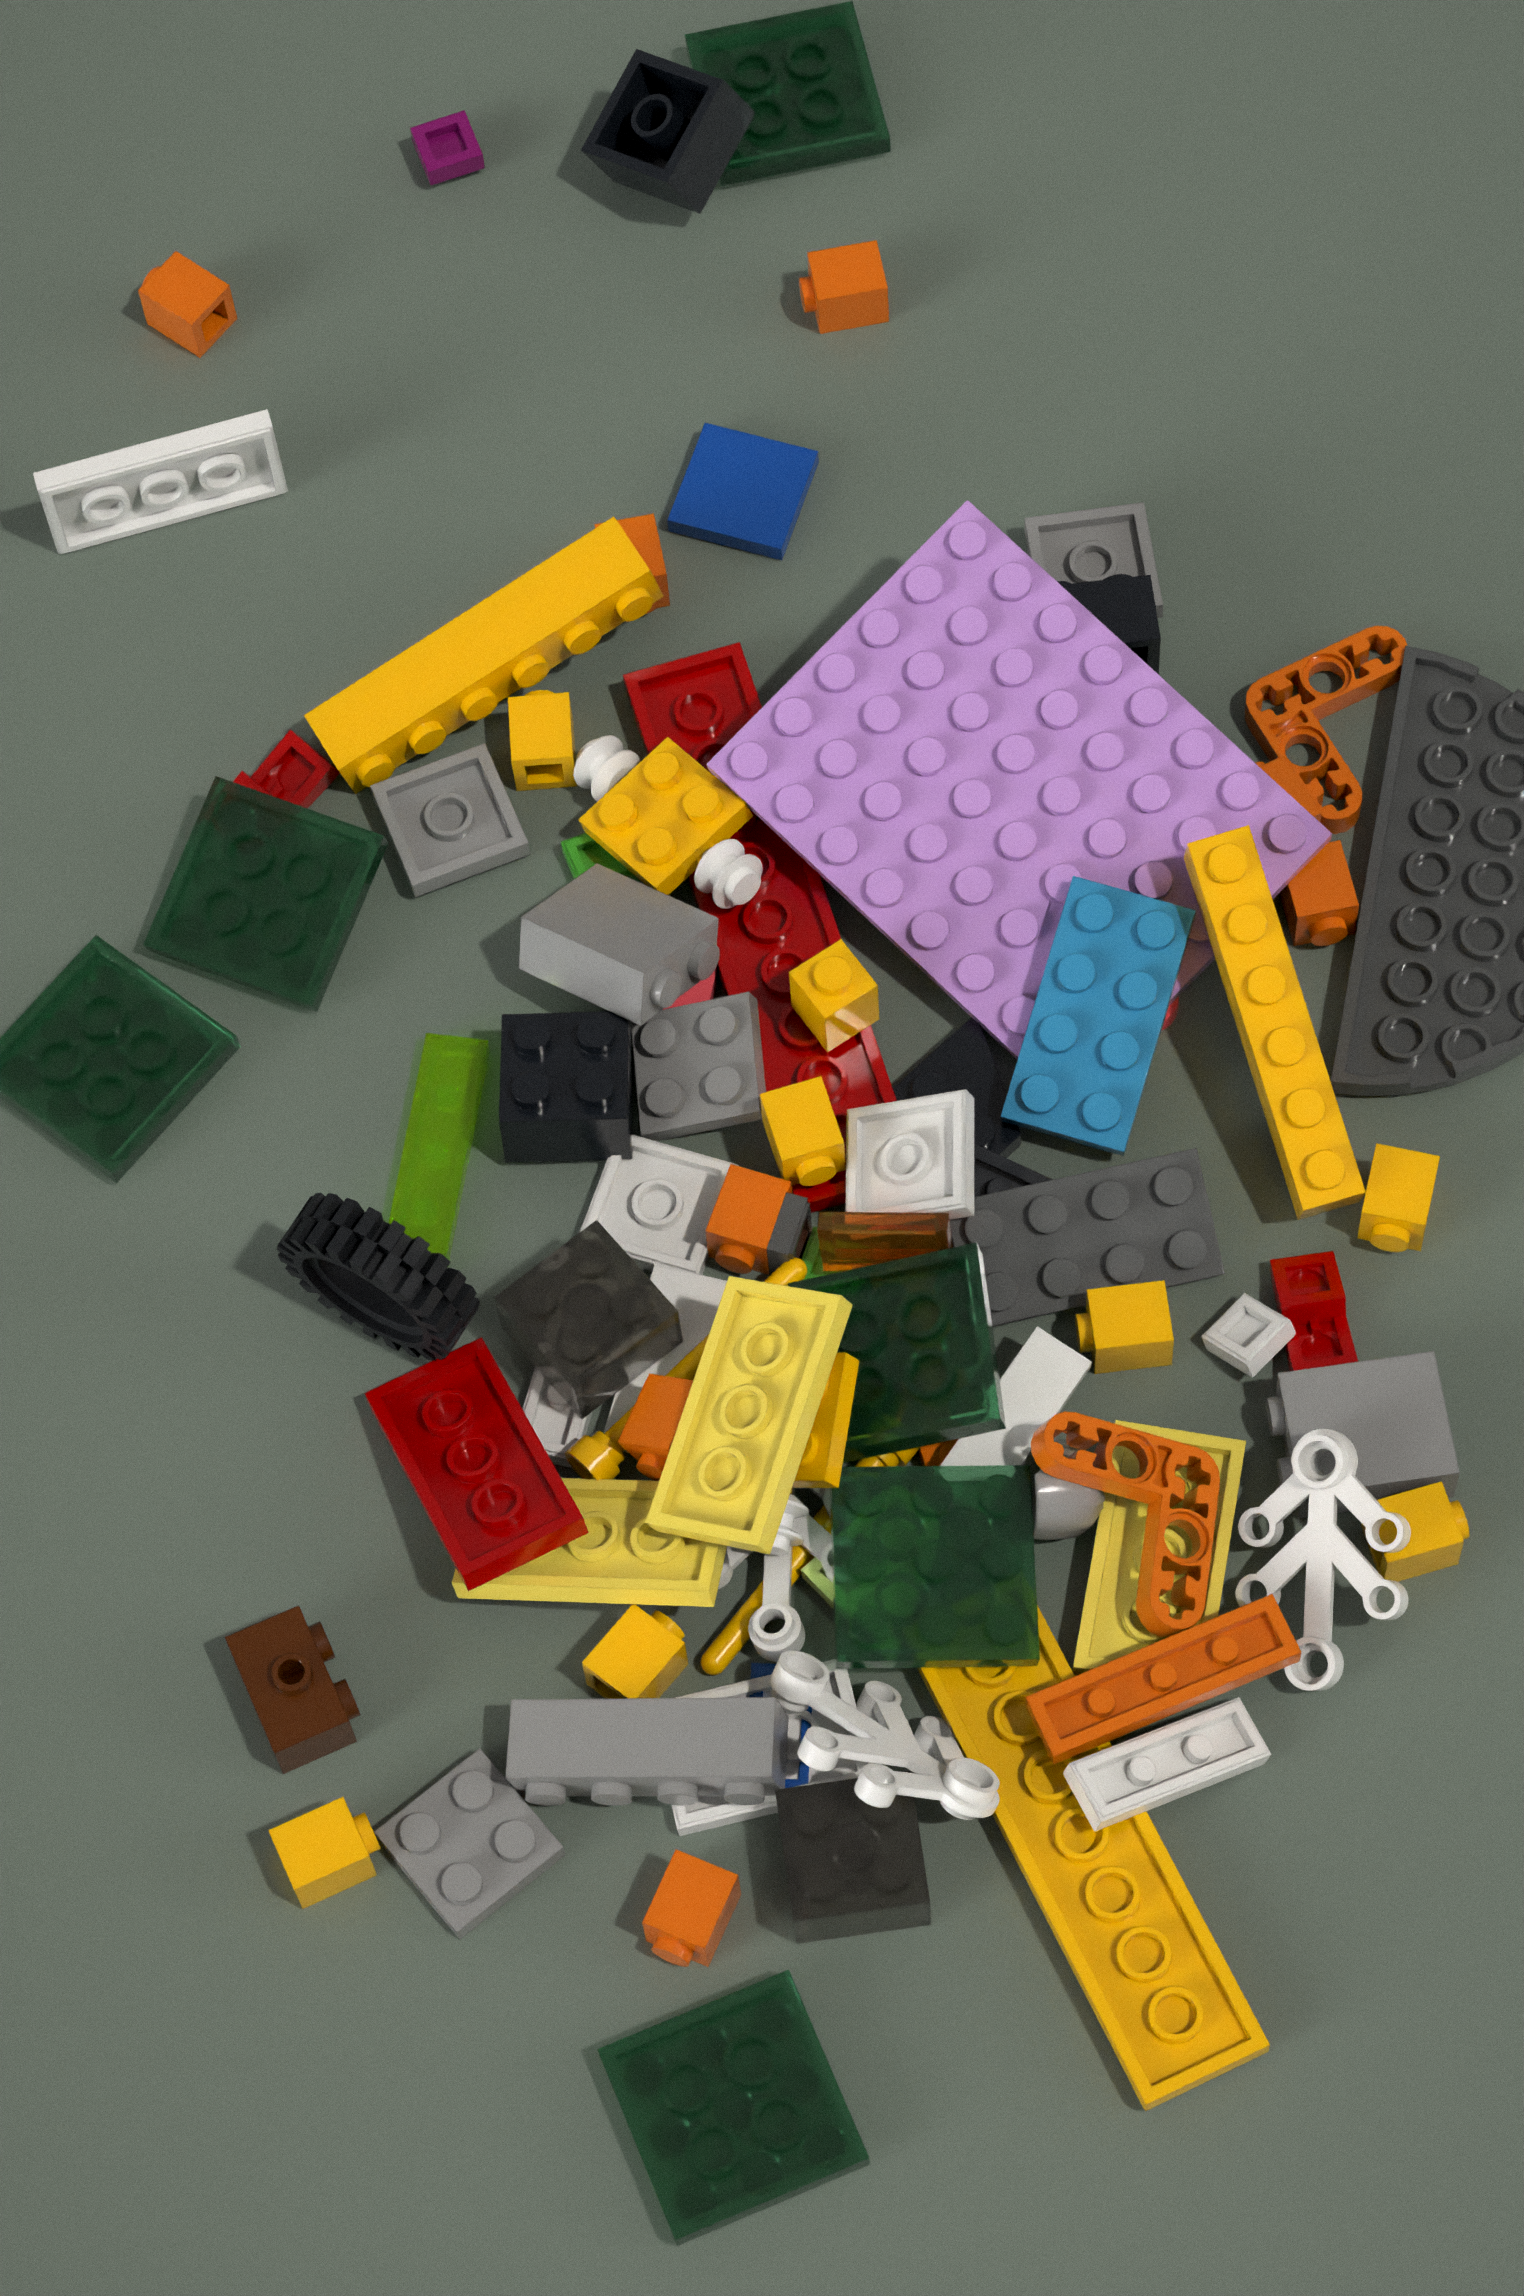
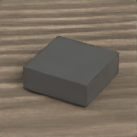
[767,1192,812,1275]

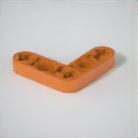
[1244,625,1408,834]
[1031,1411,1220,1637]

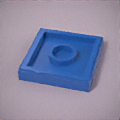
[667,423,819,560]

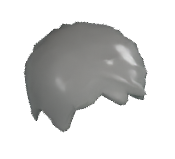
[1024,1438,1105,1540]

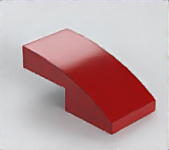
[203,729,340,857]
[1270,1251,1358,1371]

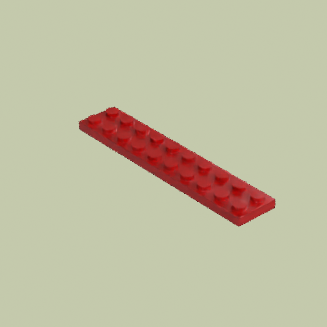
[623,642,897,1213]

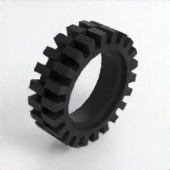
[277,1193,480,1361]

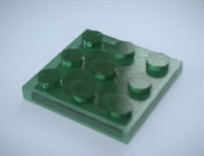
[685,1,891,186]
[143,776,389,1012]
[0,935,240,1183]
[788,1242,1006,1463]
[830,1465,1040,1669]
[597,1970,870,2246]

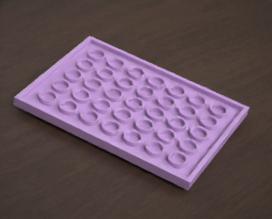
[706,500,1332,1060]

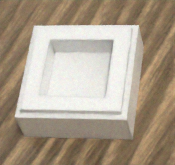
[1201,1293,1296,1378]

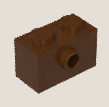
[225,1605,361,1774]

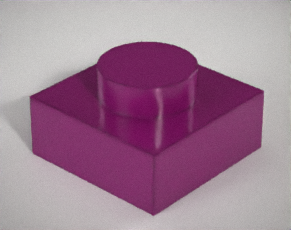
[410,110,485,186]

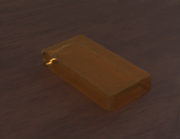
[817,1212,954,1272]

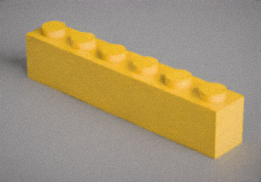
[304,516,664,794]
[1184,825,1366,1220]

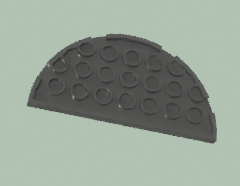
[1331,646,1524,1096]

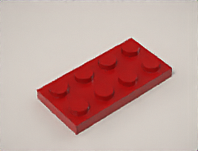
[365,1337,589,1591]

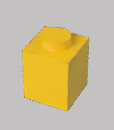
[508,690,577,791]
[789,939,880,1053]
[760,1076,846,1186]
[1357,1143,1440,1252]
[1075,1280,1174,1374]
[1361,1481,1470,1582]
[582,1604,688,1699]
[268,1797,381,1909]

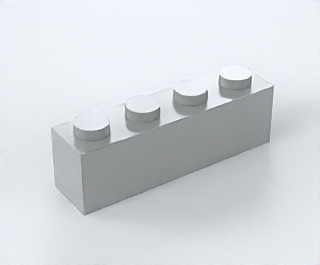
[505,1697,789,1806]

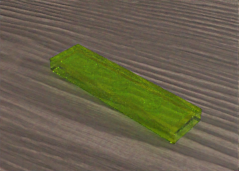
[389,1033,490,1261]

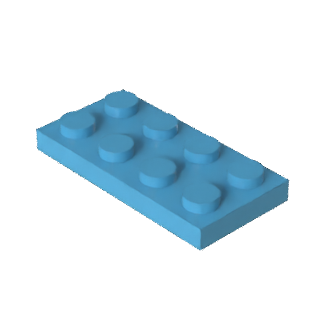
[1000,876,1196,1156]

